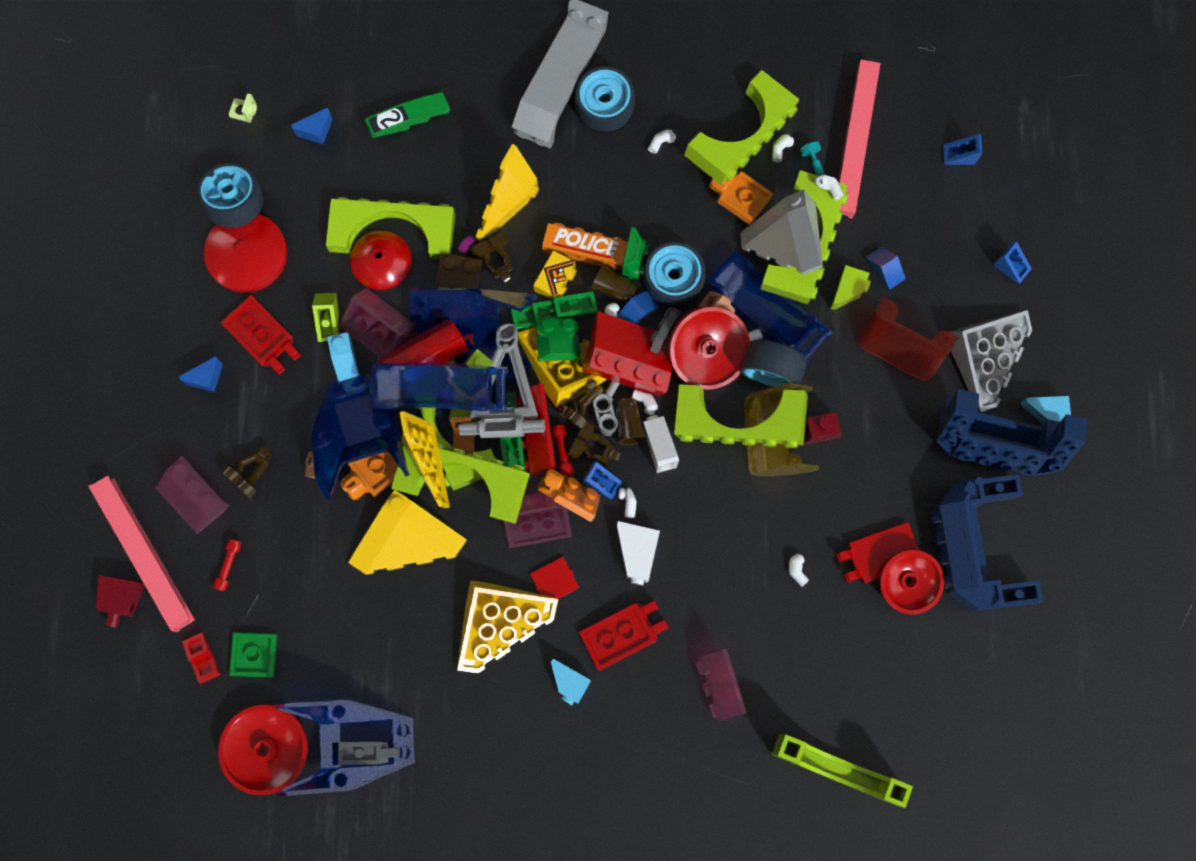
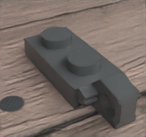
[650,306,682,354]
[338,741,400,765]

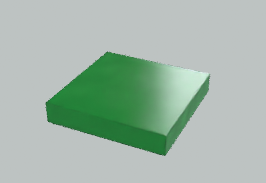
[229,632,277,678]

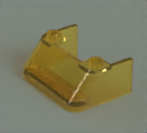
[744,383,819,477]

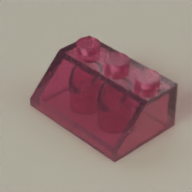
[339,288,415,358]
[156,456,230,534]
[504,493,572,548]
[696,649,747,721]

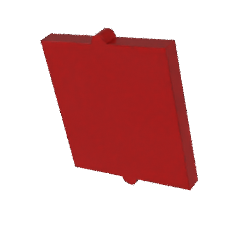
[530,557,579,599]

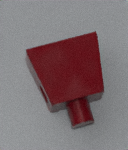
[802,412,841,446]
[96,575,145,628]

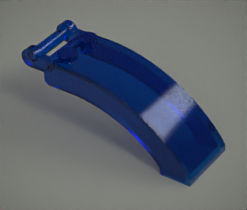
[708,251,833,364]
[372,363,508,411]

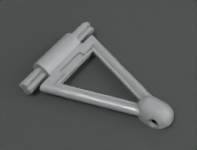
[459,324,545,438]

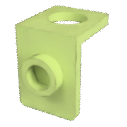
[229,94,257,123]

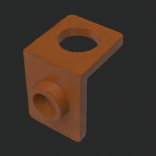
[450,417,475,454]

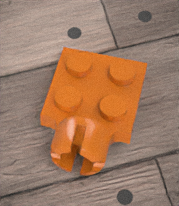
[709,171,774,225]
[340,438,399,500]
[538,469,601,522]

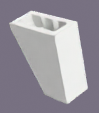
[643,415,679,473]
[617,521,660,585]

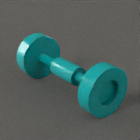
[800,142,824,176]

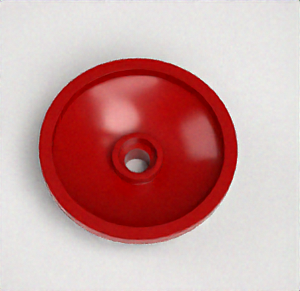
[350,231,412,290]
[880,549,945,614]

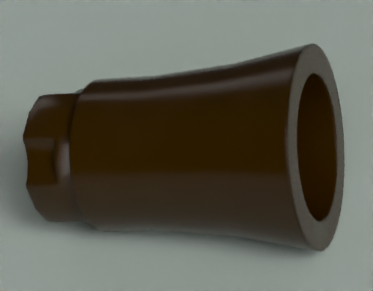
[591,264,638,303]
[616,398,647,446]

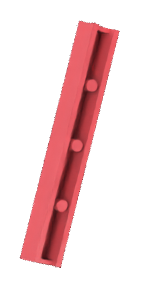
[838,60,881,219]
[89,476,195,632]

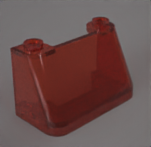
[859,297,959,381]

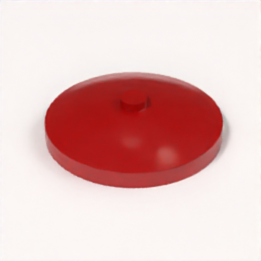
[204,214,287,293]
[668,306,750,390]
[218,705,308,795]

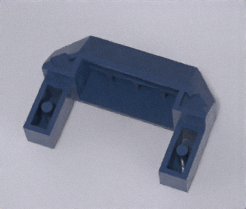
[937,389,1088,476]
[931,474,1043,612]

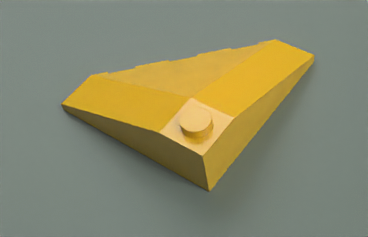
[476,144,539,243]
[518,327,607,408]
[400,411,450,508]
[348,490,467,575]
[457,580,558,673]

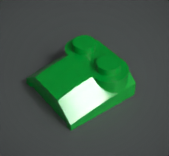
[622,227,650,280]
[535,318,581,362]

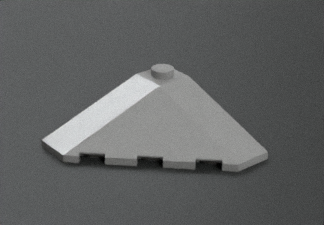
[741,190,823,275]
[947,310,1032,412]

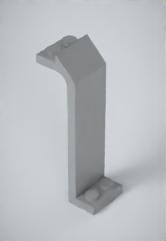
[511,0,609,148]

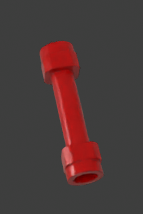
[552,425,573,476]
[212,539,241,592]

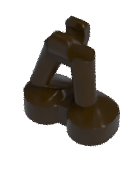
[469,232,513,284]
[557,379,603,430]
[568,419,620,463]
[220,447,272,499]

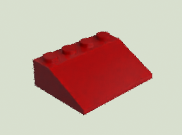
[582,311,672,396]

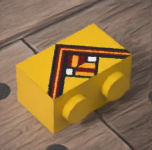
[534,251,577,300]

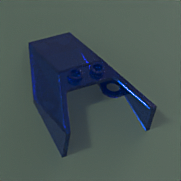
[410,288,538,381]
[311,373,410,500]
[275,700,415,796]

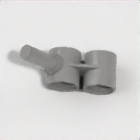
[593,381,620,436]

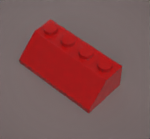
[377,319,468,392]
[516,383,556,477]

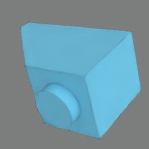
[327,333,360,382]
[1021,396,1071,425]
[551,659,591,705]

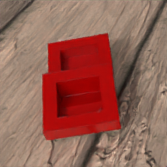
[182,633,221,684]

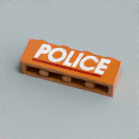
[542,223,628,271]

